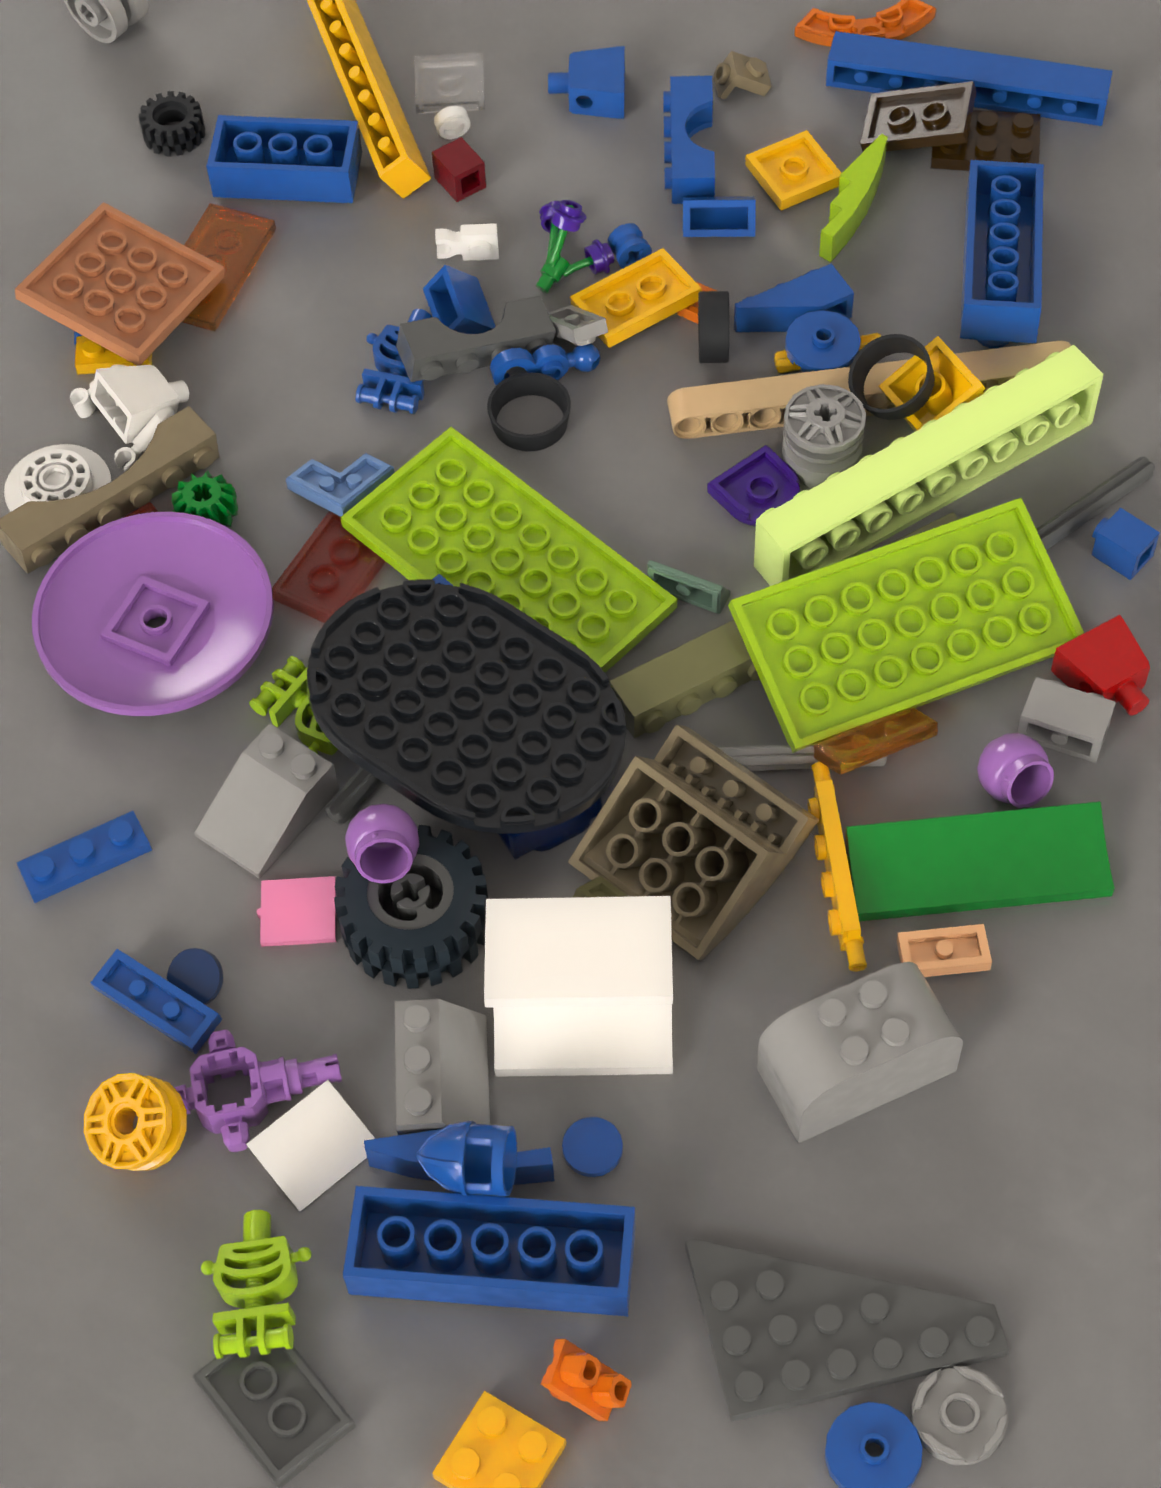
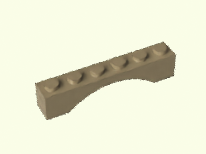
[0,406,220,574]

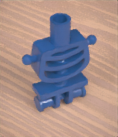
[355,309,432,415]

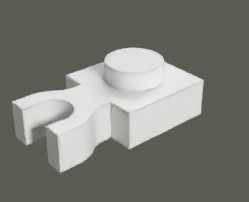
[435,223,499,261]

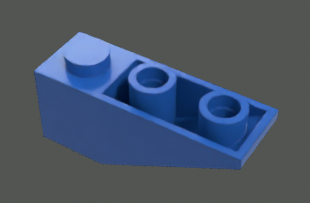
[734,263,854,333]

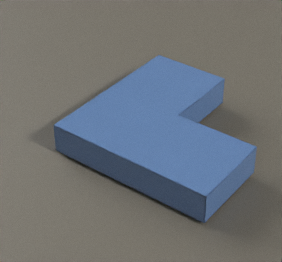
[286,453,395,517]

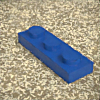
[16,811,152,903]
[90,949,222,1055]

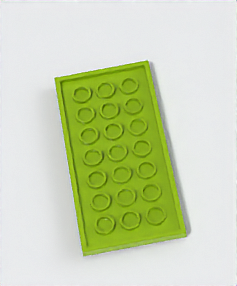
[340,427,678,673]
[728,498,1084,753]

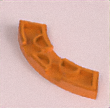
[794,0,936,47]

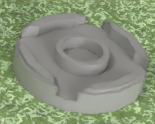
[911,1366,1009,1465]

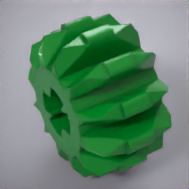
[171,470,238,527]

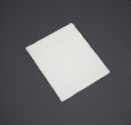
[246,1080,375,1212]

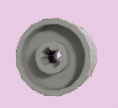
[64,0,149,44]

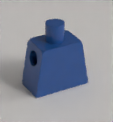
[548,46,625,119]

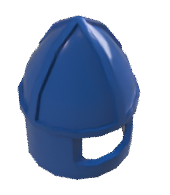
[416,1121,517,1196]

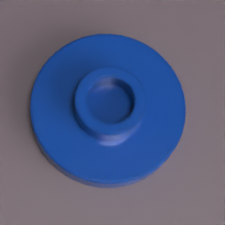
[562,1117,623,1177]

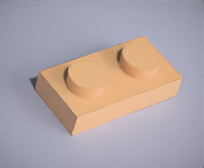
[896,924,992,977]

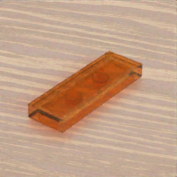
[814,708,938,775]

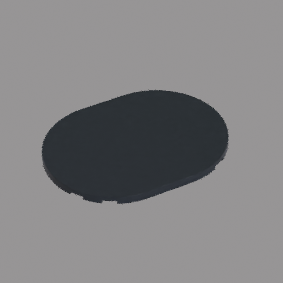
[307,579,626,834]

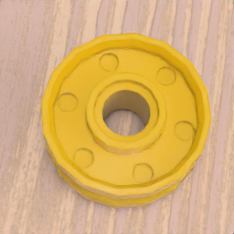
[84,1073,187,1171]

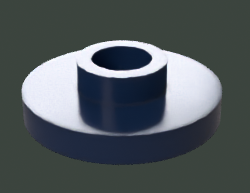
[167,948,223,1005]

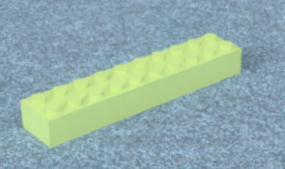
[754,345,1104,586]

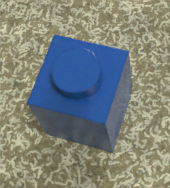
[1092,507,1160,580]

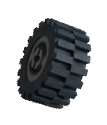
[334,825,488,989]

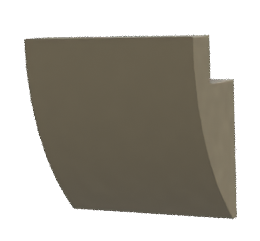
[568,724,819,960]

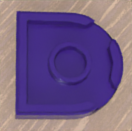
[707,445,800,526]

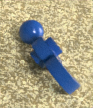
[490,344,600,386]

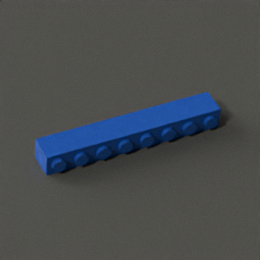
[826,31,1113,126]

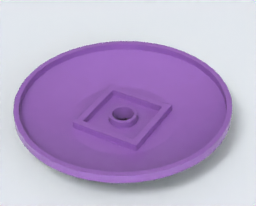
[32,512,274,716]

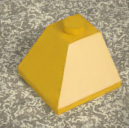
[878,336,985,432]

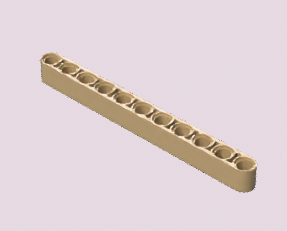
[667,341,1072,439]

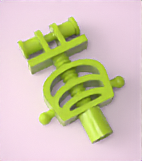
[249,656,338,755]
[201,1209,312,1359]

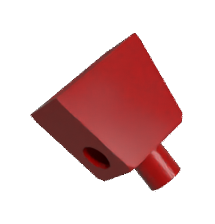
[1051,615,1150,716]

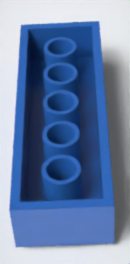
[960,160,1044,343]
[343,1186,636,1317]

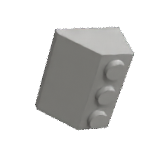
[395,999,490,1135]

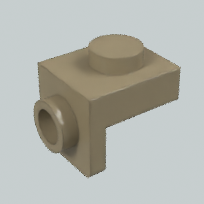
[714,50,772,100]

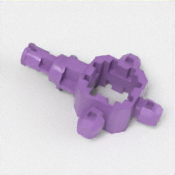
[174,1030,342,1152]

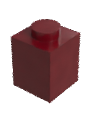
[431,137,487,202]

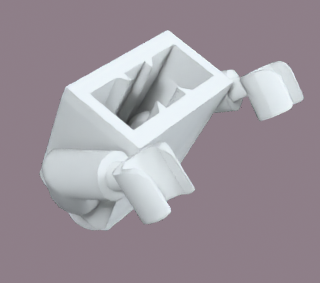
[70,364,189,472]

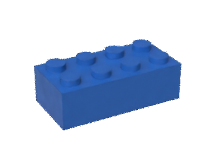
[206,115,362,203]

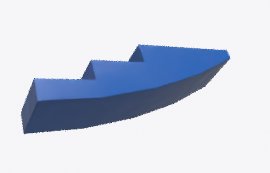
[364,1129,555,1185]

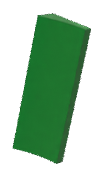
[844,801,1115,922]

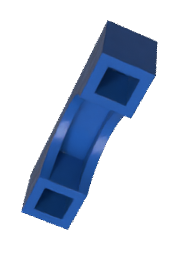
[663,76,715,204]

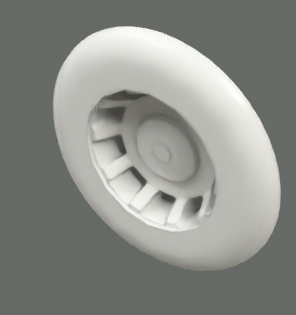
[4,444,111,512]

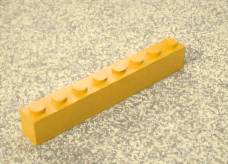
[307,0,431,199]

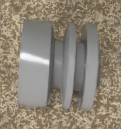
[782,384,866,488]

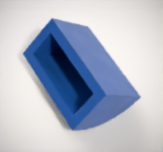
[683,196,756,237]
[423,265,496,334]

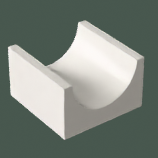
[484,896,673,1077]

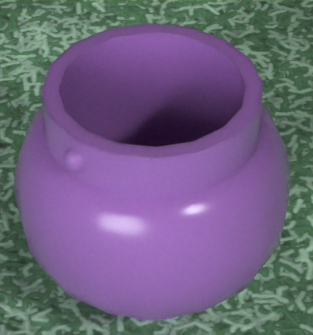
[977,733,1054,808]
[345,804,419,884]

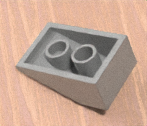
[194,723,339,879]

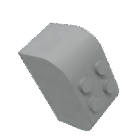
[757,962,963,1143]

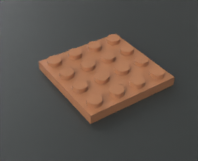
[15,202,225,366]

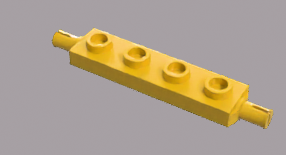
[807,761,867,972]

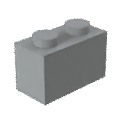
[1017,677,1116,763]

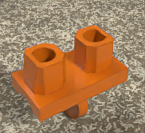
[541,1339,631,1421]

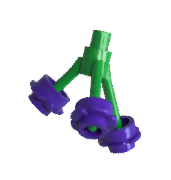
[535,200,614,293]

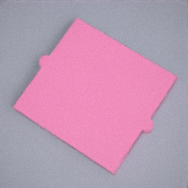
[256,876,337,947]

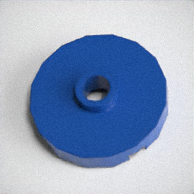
[785,310,861,372]
[824,1402,923,1488]

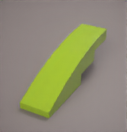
[819,134,887,262]

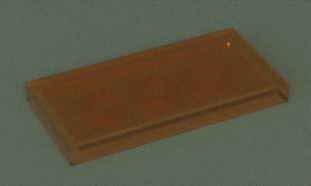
[182,203,276,332]

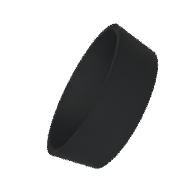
[848,334,935,420]
[487,372,571,451]

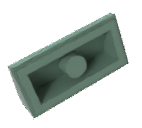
[647,560,730,614]

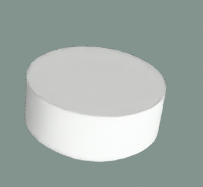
[434,106,471,139]

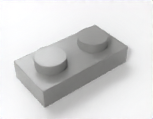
[548,305,608,346]

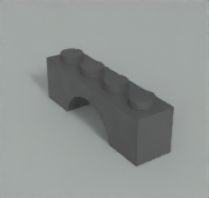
[396,296,556,382]

